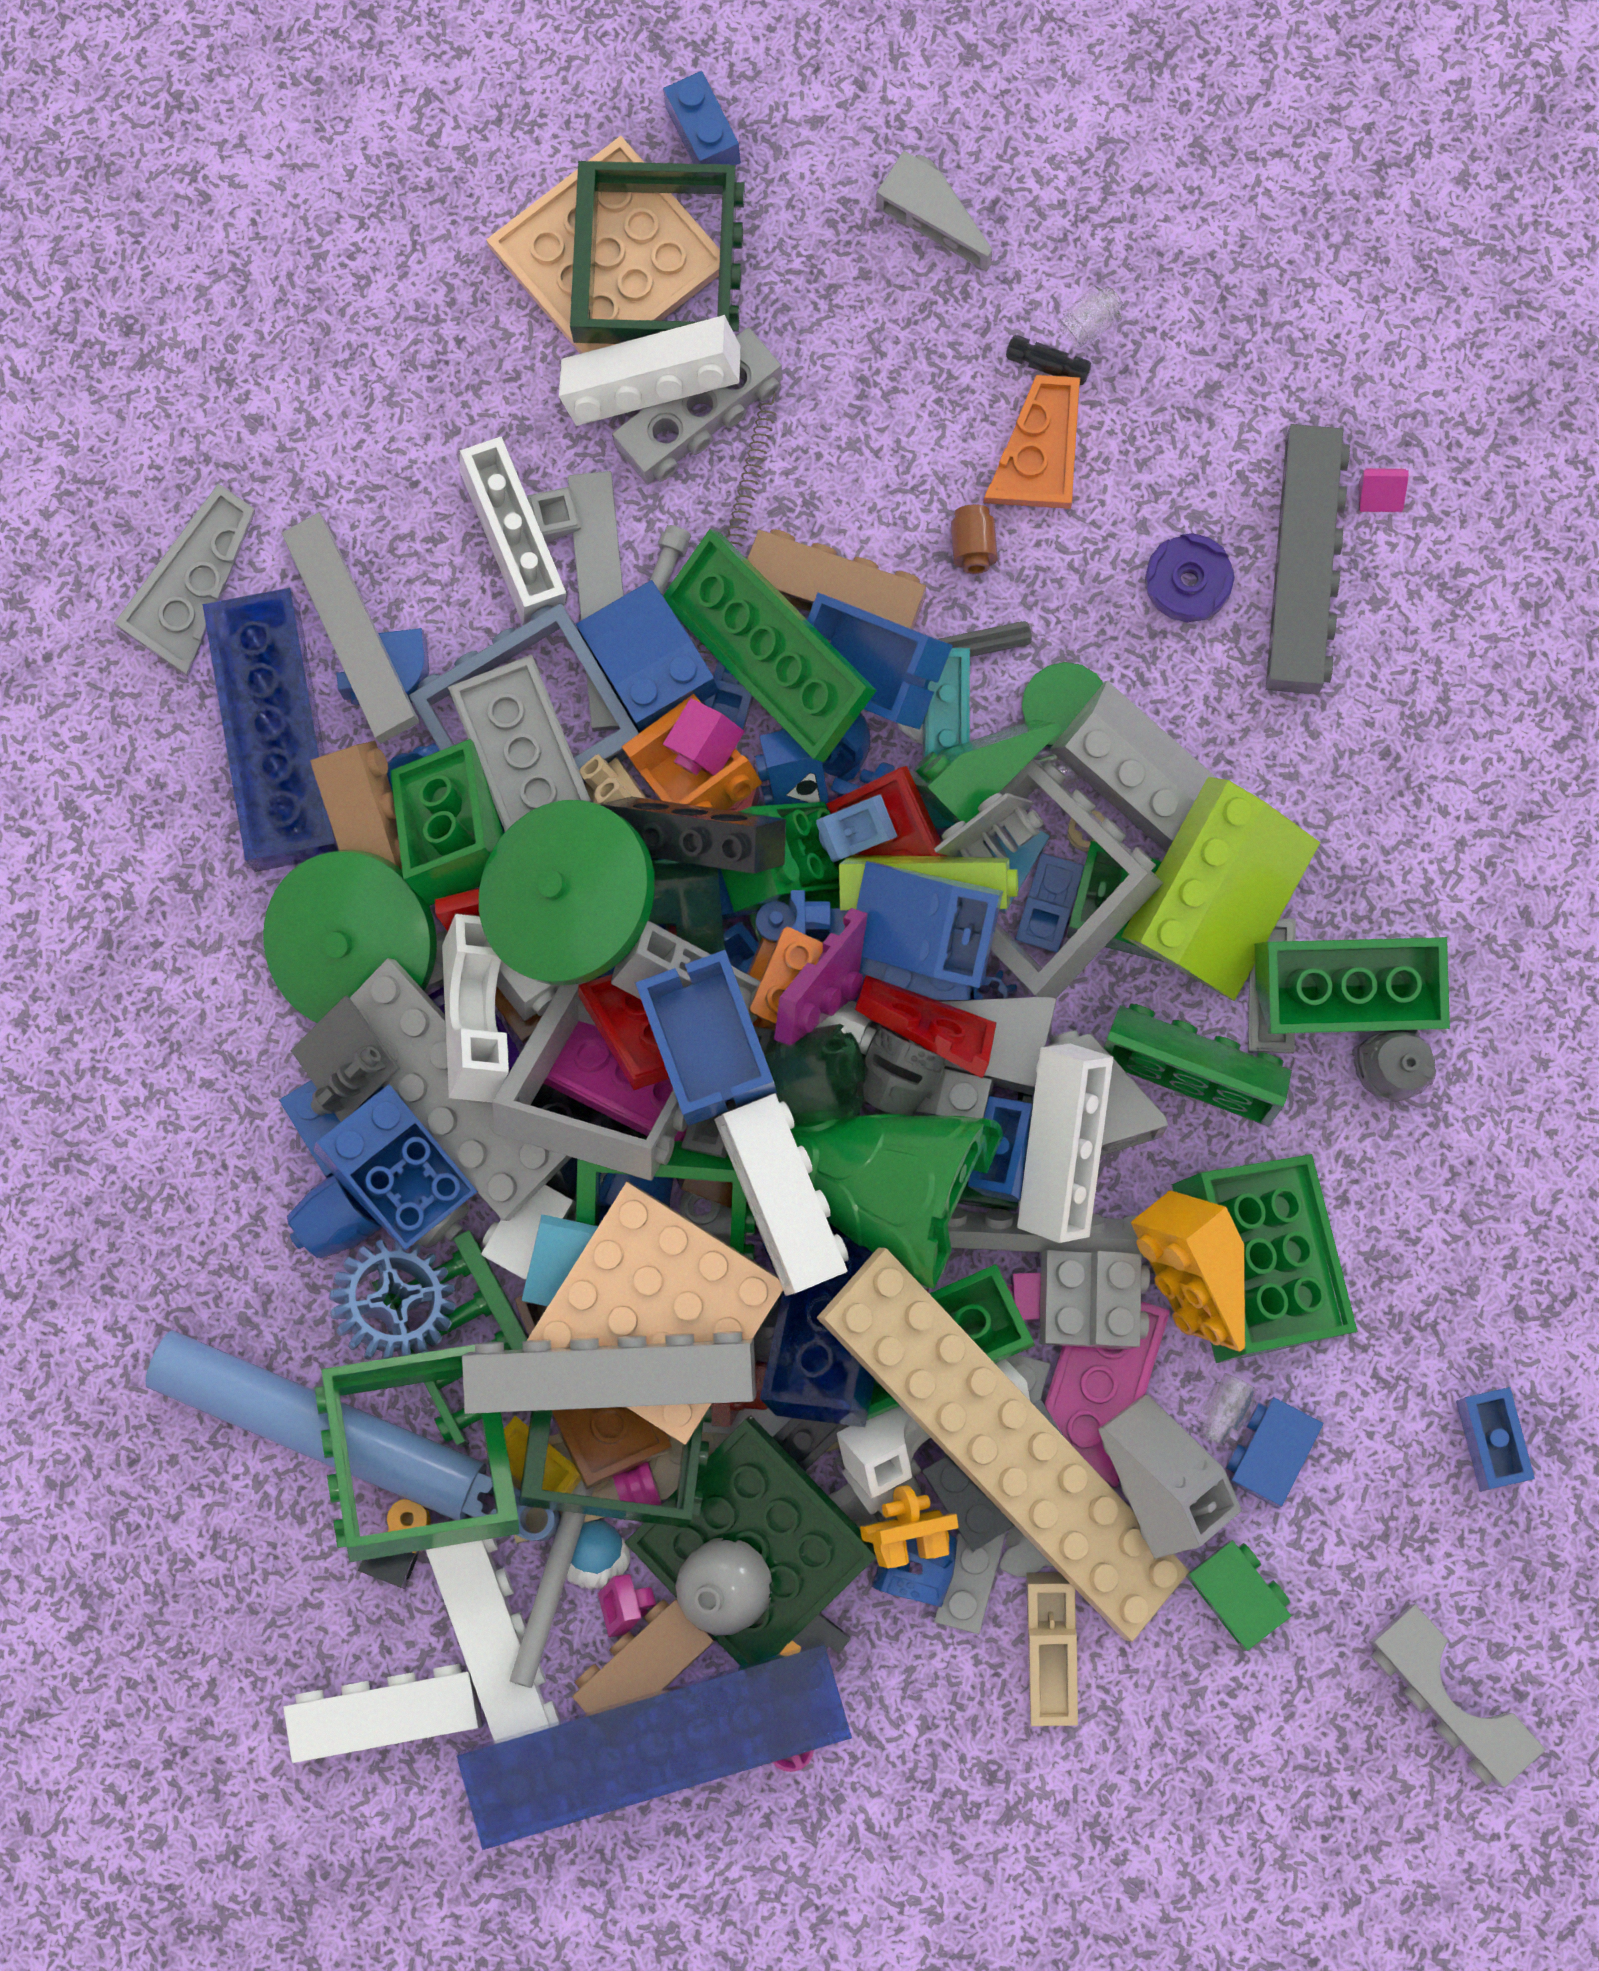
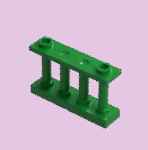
[372,1230,528,1448]

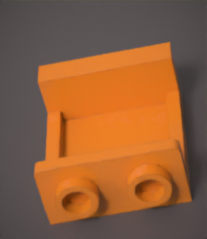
[621,694,763,810]
[747,927,823,1031]

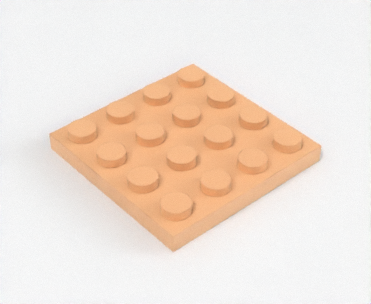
[486,136,720,354]
[527,1181,783,1445]

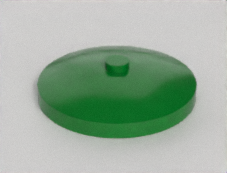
[479,800,655,986]
[263,850,437,1023]

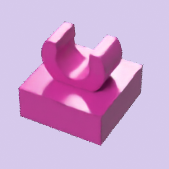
[598,1574,656,1637]

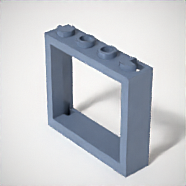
[408,603,640,821]

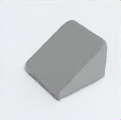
[527,487,581,543]

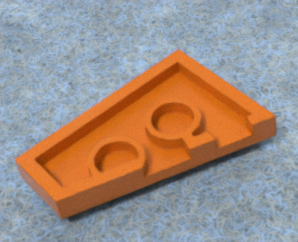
[983,375,1080,509]

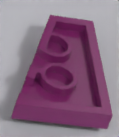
[774,908,868,1045]

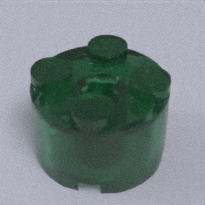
[765,1024,865,1124]

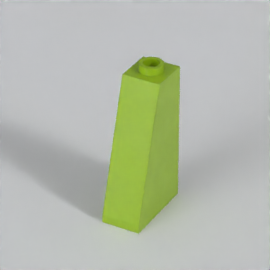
[839,855,1018,910]

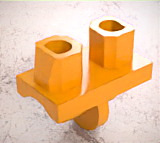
[860,1485,959,1568]

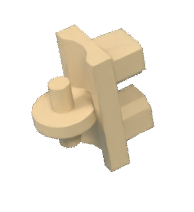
[579,754,646,805]

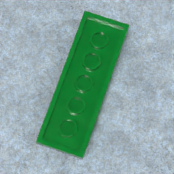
[663,529,877,762]

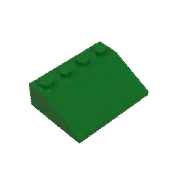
[1104,1003,1292,1127]
[1171,1154,1358,1363]

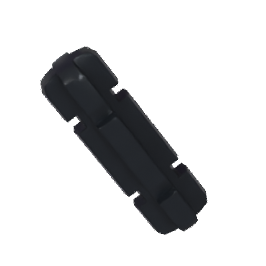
[1006,335,1091,385]

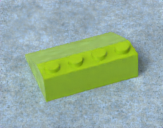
[1121,777,1321,1001]

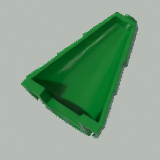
[790,1112,1003,1289]

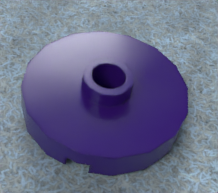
[1145,533,1235,623]

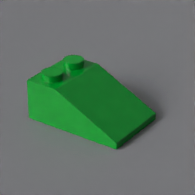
[913,719,1062,823]
[390,739,504,906]

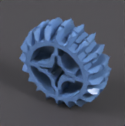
[329,1239,456,1360]

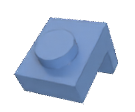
[816,794,898,862]

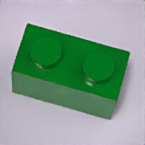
[1186,1540,1292,1651]

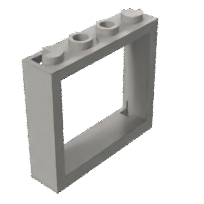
[947,759,1164,999]
[492,981,688,1181]

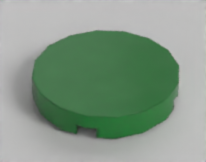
[1021,662,1103,748]

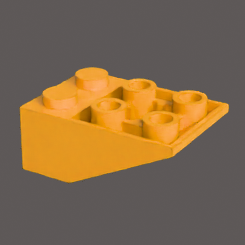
[1130,1190,1245,1352]

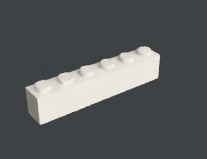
[426,1517,578,1806]

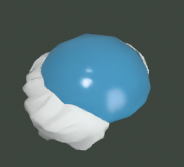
[566,1520,630,1590]

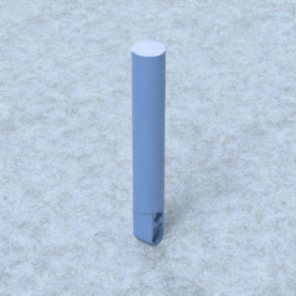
[145,1330,561,1542]

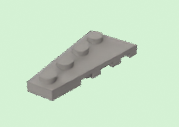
[114,483,255,676]

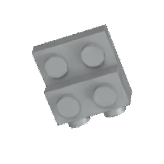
[1039,1250,1150,1349]

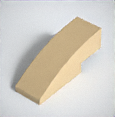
[1026,1572,1078,1726]

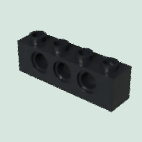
[600,796,786,874]

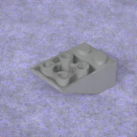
[1098,1394,1242,1559]

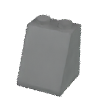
[1046,1030,1168,1156]

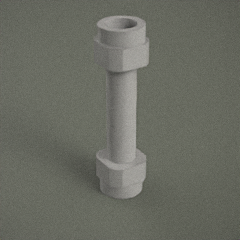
[650,525,691,596]

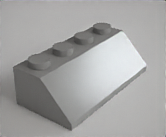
[1050,681,1217,853]

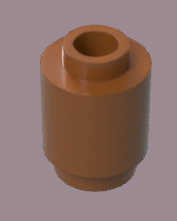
[951,504,998,574]

